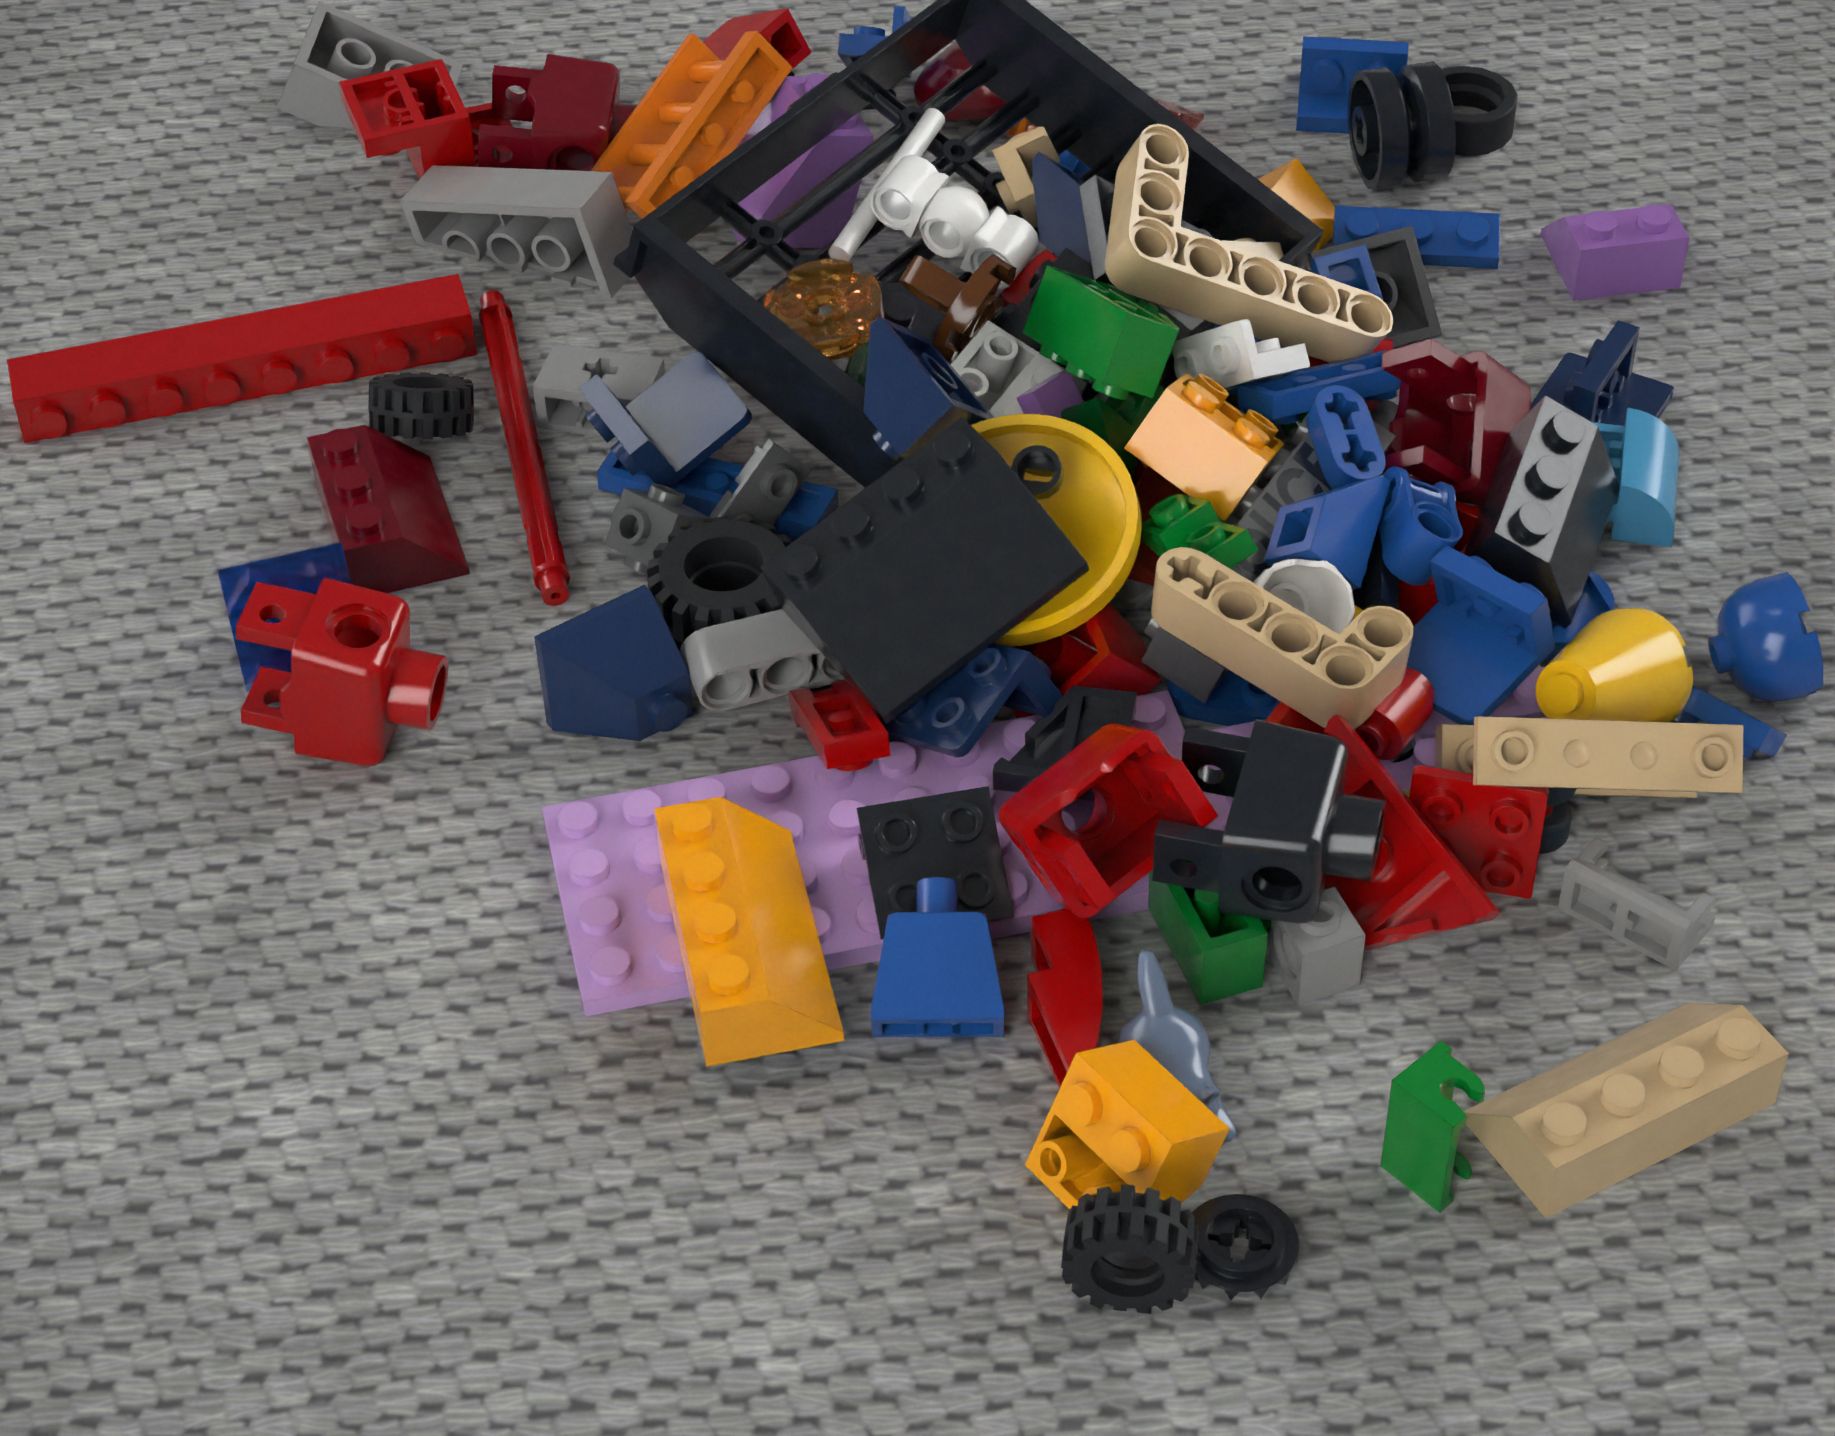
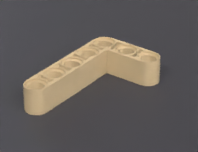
[1105,124,1393,363]

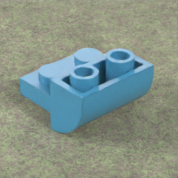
[1592,408,1680,547]

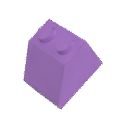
[1540,204,1689,301]

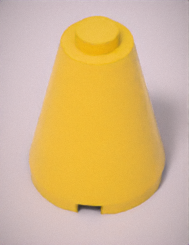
[1535,607,1693,723]

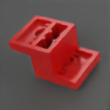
[339,59,513,179]

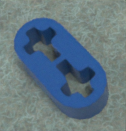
[1306,385,1386,489]

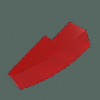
[1027,909,1103,1089]

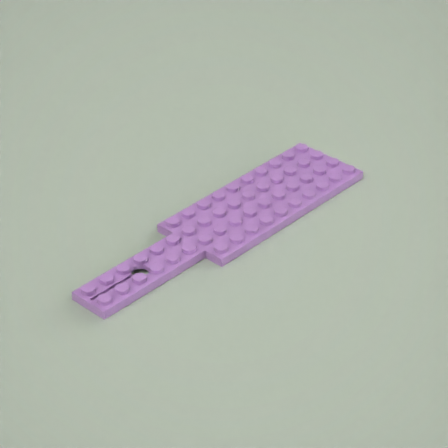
[541,666,1548,1017]

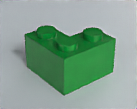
[1148,859,1271,1005]

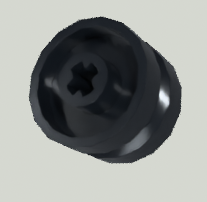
[1348,61,1456,189]

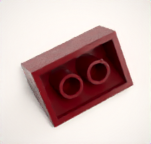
[306,425,470,593]

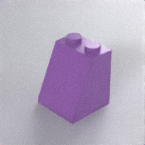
[732,73,874,248]

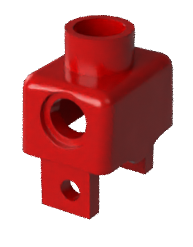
[236,577,449,766]
[998,723,1218,918]

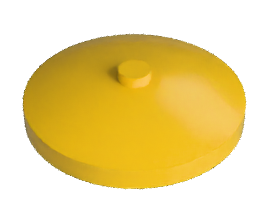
[971,414,1142,647]

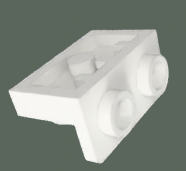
[1172,319,1310,391]

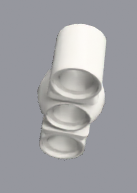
[870,155,1039,290]

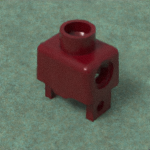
[478,54,637,171]
[1381,338,1532,509]

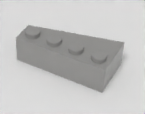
[400,165,632,299]

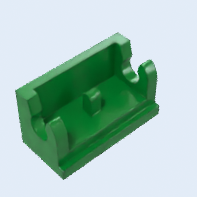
[1380,1041,1485,1213]

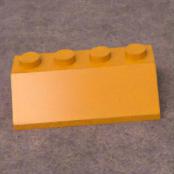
[654,797,844,1067]

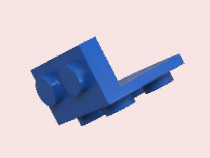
[1407,545,1555,725]

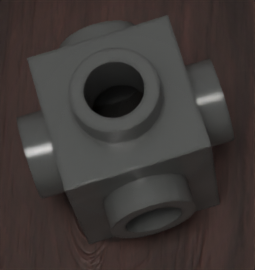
[604,483,713,574]

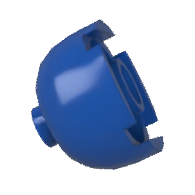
[1708,572,1823,702]

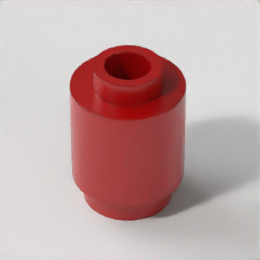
[1354,667,1435,760]

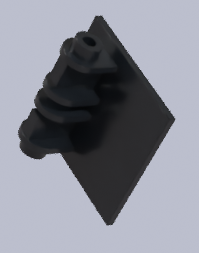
[856,786,1014,940]

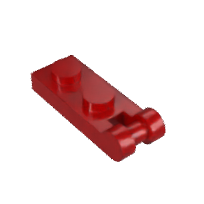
[788,679,891,771]

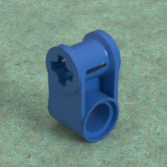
[1378,466,1463,586]

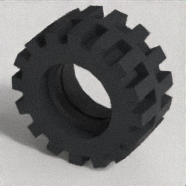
[368,372,474,439]
[1061,1185,1199,1314]

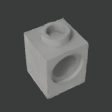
[1268,887,1365,1005]

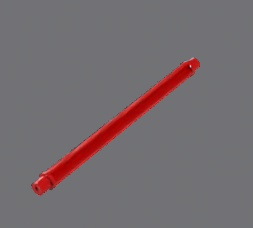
[478,290,570,606]

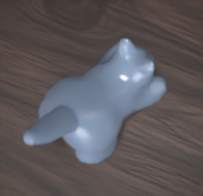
[1113,949,1237,1143]

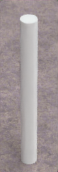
[828,108,945,265]

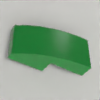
[1141,494,1258,569]

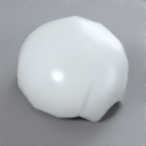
[1254,559,1355,634]

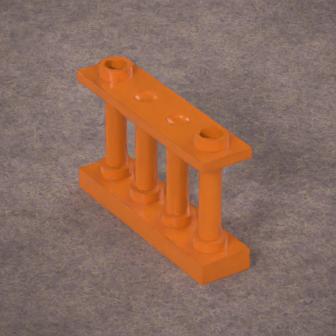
[591,31,792,219]

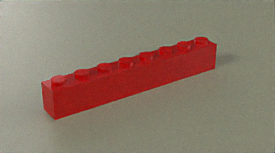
[7,274,477,443]

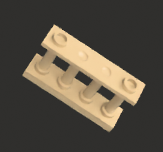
[1435,716,1743,798]

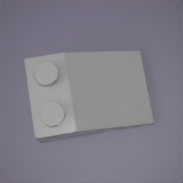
[277,1,463,128]

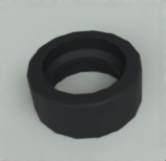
[1442,66,1518,156]

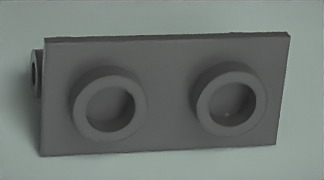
[709,438,812,526]

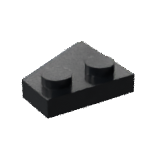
[993,686,1137,801]

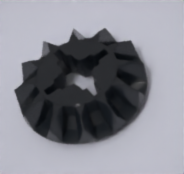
[1192,1194,1299,1301]

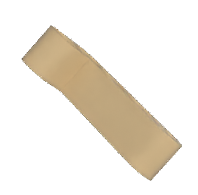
[1151,547,1413,729]

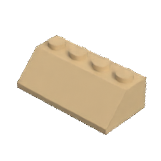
[1463,1003,1789,1218]

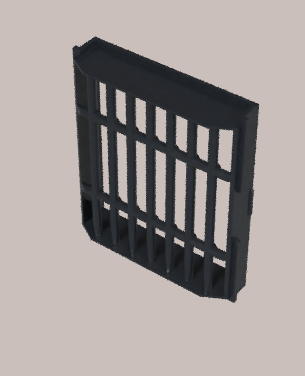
[613,0,1324,488]

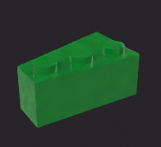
[1022,265,1179,400]

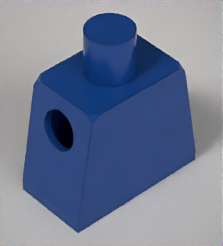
[871,877,1004,1038]

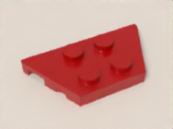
[1323,714,1501,951]

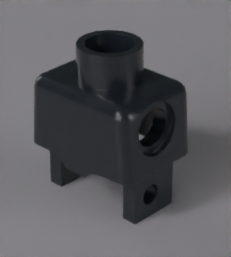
[1152,719,1386,924]

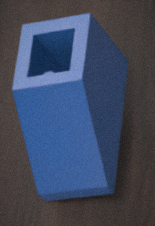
[1264,475,1391,590]

